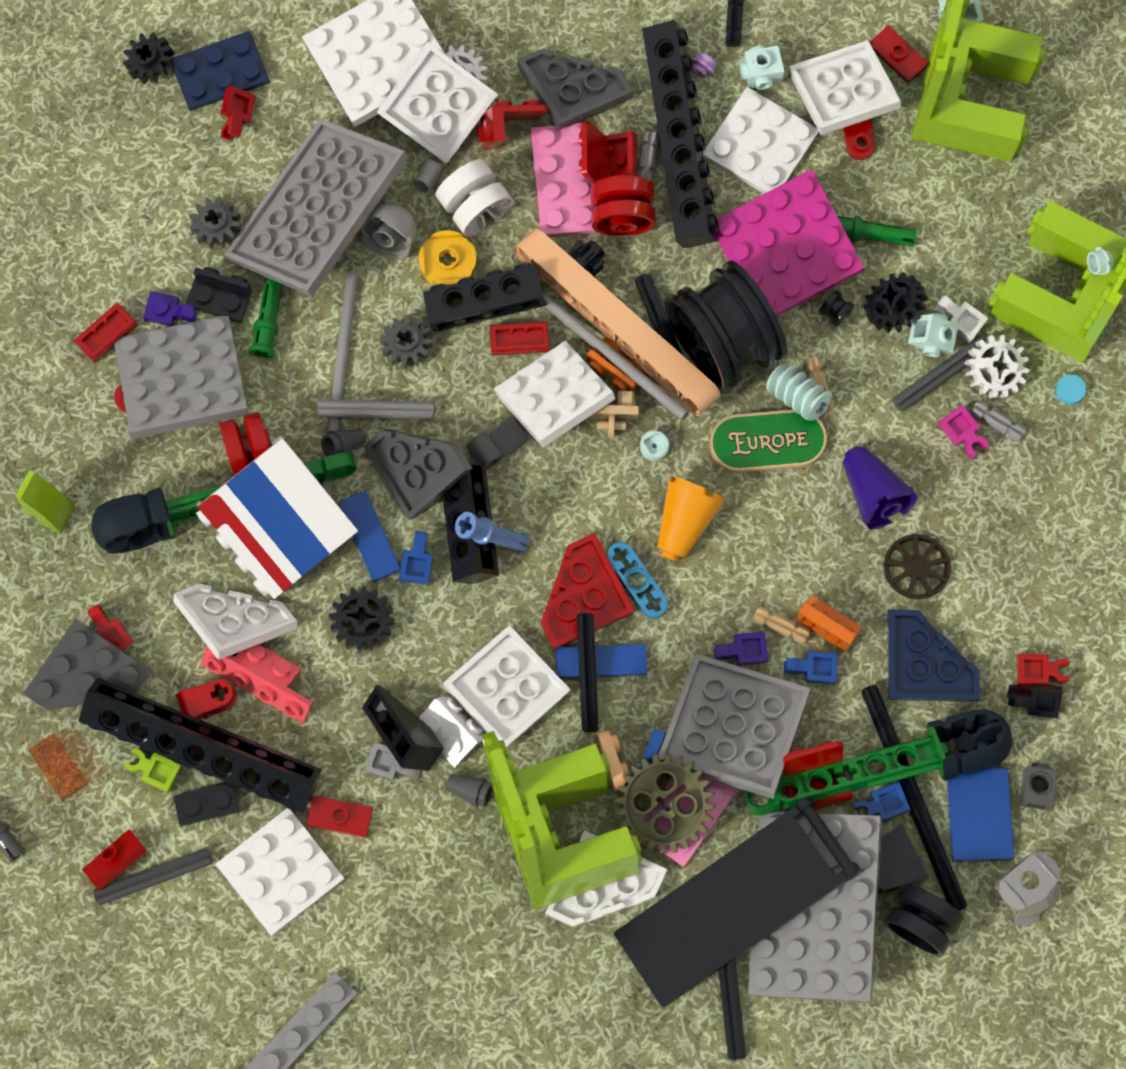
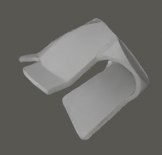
[989,851,1060,925]

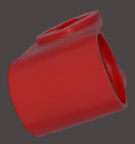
[176,679,237,720]

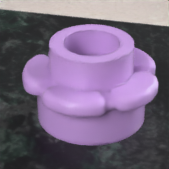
[691,52,717,78]

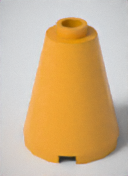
[657,476,725,562]

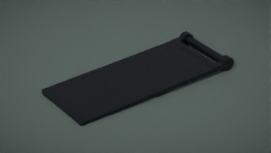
[614,796,862,1008]

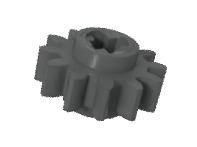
[189,196,241,249]
[380,315,432,369]

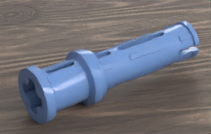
[455,512,529,553]

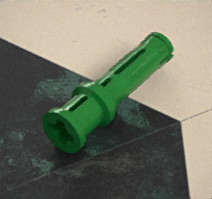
[835,212,916,247]
[248,277,282,358]

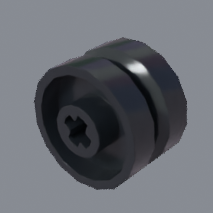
[883,884,964,957]

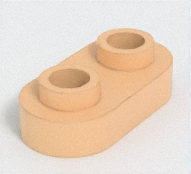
[596,730,630,791]

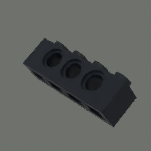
[423,263,547,332]
[442,458,499,584]

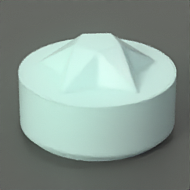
[640,430,669,461]

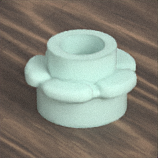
[1087,247,1113,275]

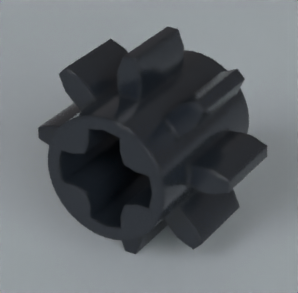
[570,240,605,276]

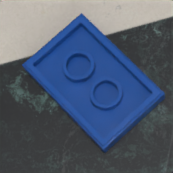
[947,768,1014,862]

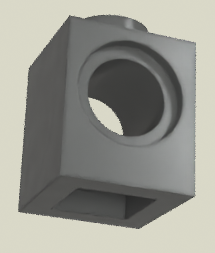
[1019,763,1058,811]

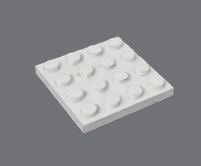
[302,0,446,127]

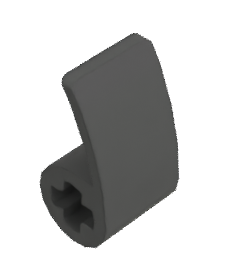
[466,416,528,470]

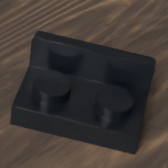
[186,267,253,324]

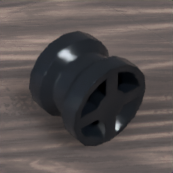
[818,290,855,327]

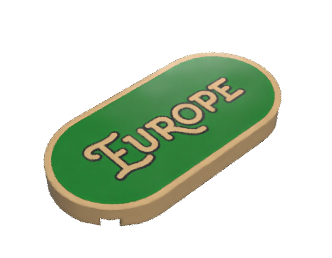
[709,410,827,473]

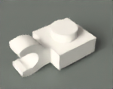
[934,296,988,343]

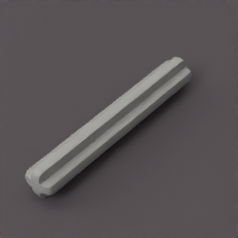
[317,400,434,419]

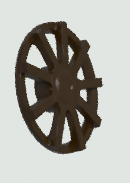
[884,533,951,600]

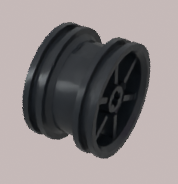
[664,260,787,394]

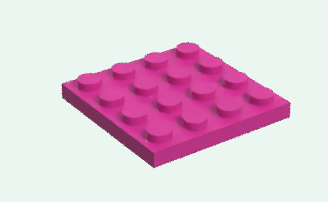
[715,169,865,317]

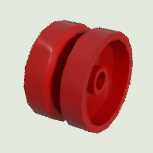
[591,175,656,236]
[219,411,272,476]

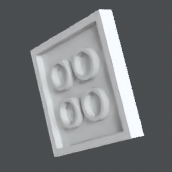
[789,40,901,135]
[377,42,498,164]
[703,87,819,194]
[494,341,615,448]
[443,625,571,748]
[216,808,345,937]

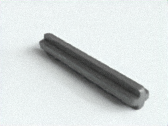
[892,336,990,411]
[93,848,212,905]

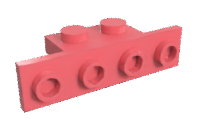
[201,644,312,724]

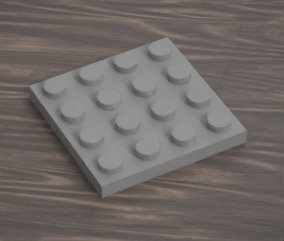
[114,316,249,439]
[659,654,811,799]

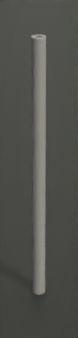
[321,272,358,497]
[518,285,689,420]

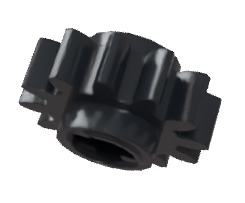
[123,32,175,84]

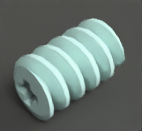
[766,363,833,421]

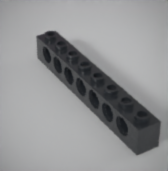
[642,20,719,248]
[78,678,322,813]

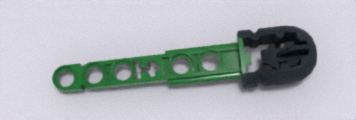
[91,452,357,554]
[746,709,1013,815]

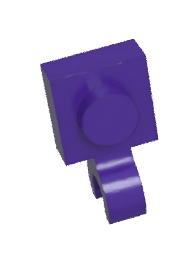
[143,291,198,327]
[713,631,769,666]

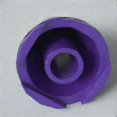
[843,446,917,530]

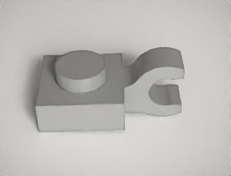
[364,742,421,781]

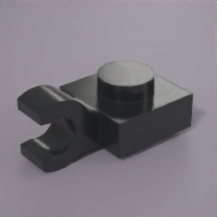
[1007,683,1063,718]

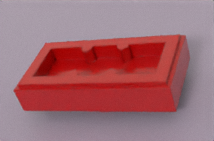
[869,25,929,84]
[73,302,138,364]
[489,321,550,356]
[307,795,373,838]
[82,829,147,891]

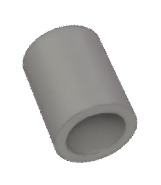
[414,160,444,193]

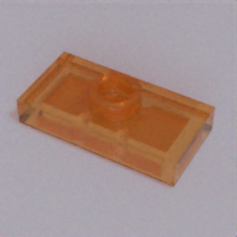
[28,733,88,801]

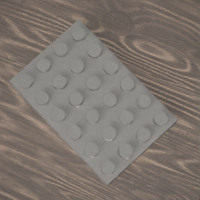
[224,119,409,297]
[748,812,882,1003]

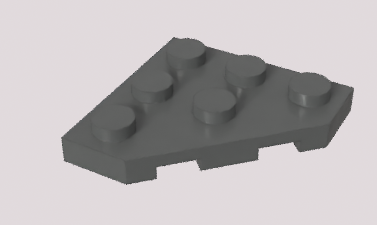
[517,48,634,130]
[363,429,473,520]
[23,618,151,711]

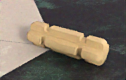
[804,357,834,414]
[753,606,810,644]

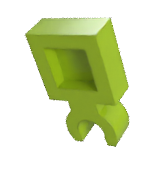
[124,748,182,794]

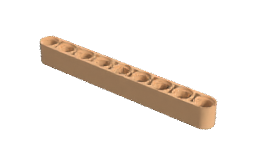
[513,228,721,416]

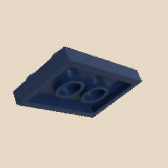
[170,31,270,111]

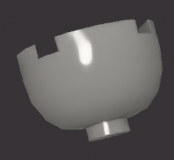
[358,203,417,260]

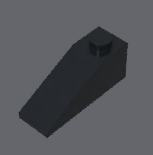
[362,685,444,771]

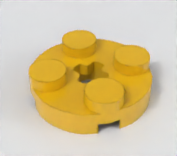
[418,230,477,286]

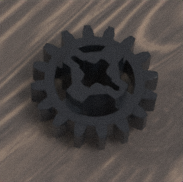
[863,272,928,333]
[329,586,395,652]

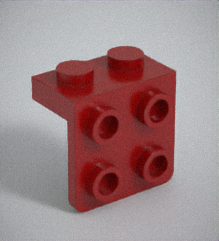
[478,100,548,150]
[579,121,638,183]
[783,741,852,810]

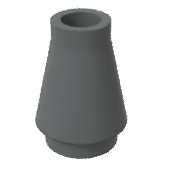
[321,428,366,457]
[446,773,493,807]

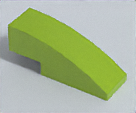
[15,470,74,534]

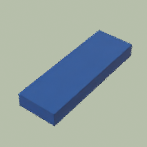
[338,490,400,583]
[556,644,647,679]

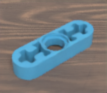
[607,542,668,619]

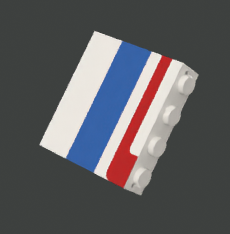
[196,436,358,599]

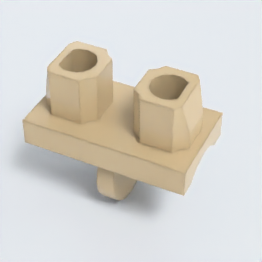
[588,391,639,438]

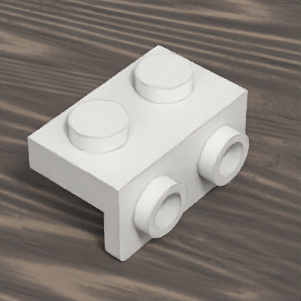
[419,694,485,767]

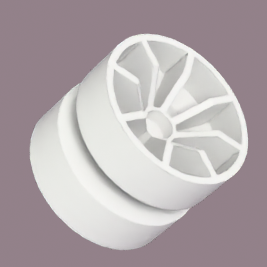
[435,159,514,237]

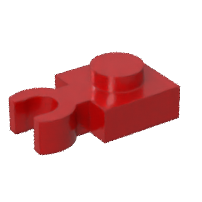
[1017,653,1070,686]

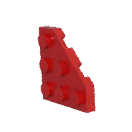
[540,533,635,651]

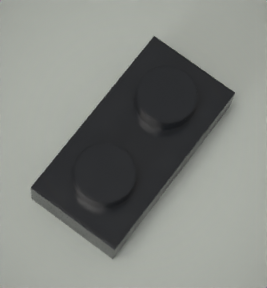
[173,783,240,827]

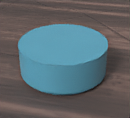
[1056,374,1086,405]

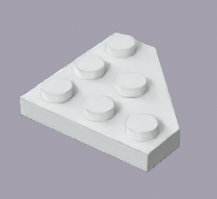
[173,584,298,660]
[545,830,668,928]

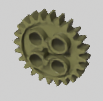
[615,753,716,854]

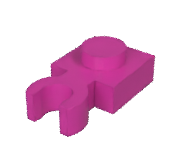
[938,405,989,460]

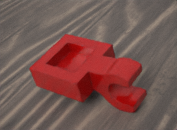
[220,85,256,141]
[87,604,133,650]

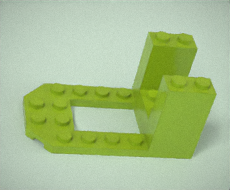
[911,0,1046,162]
[988,200,1126,363]
[482,731,642,910]

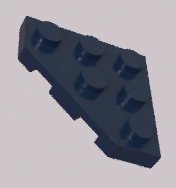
[887,610,980,702]

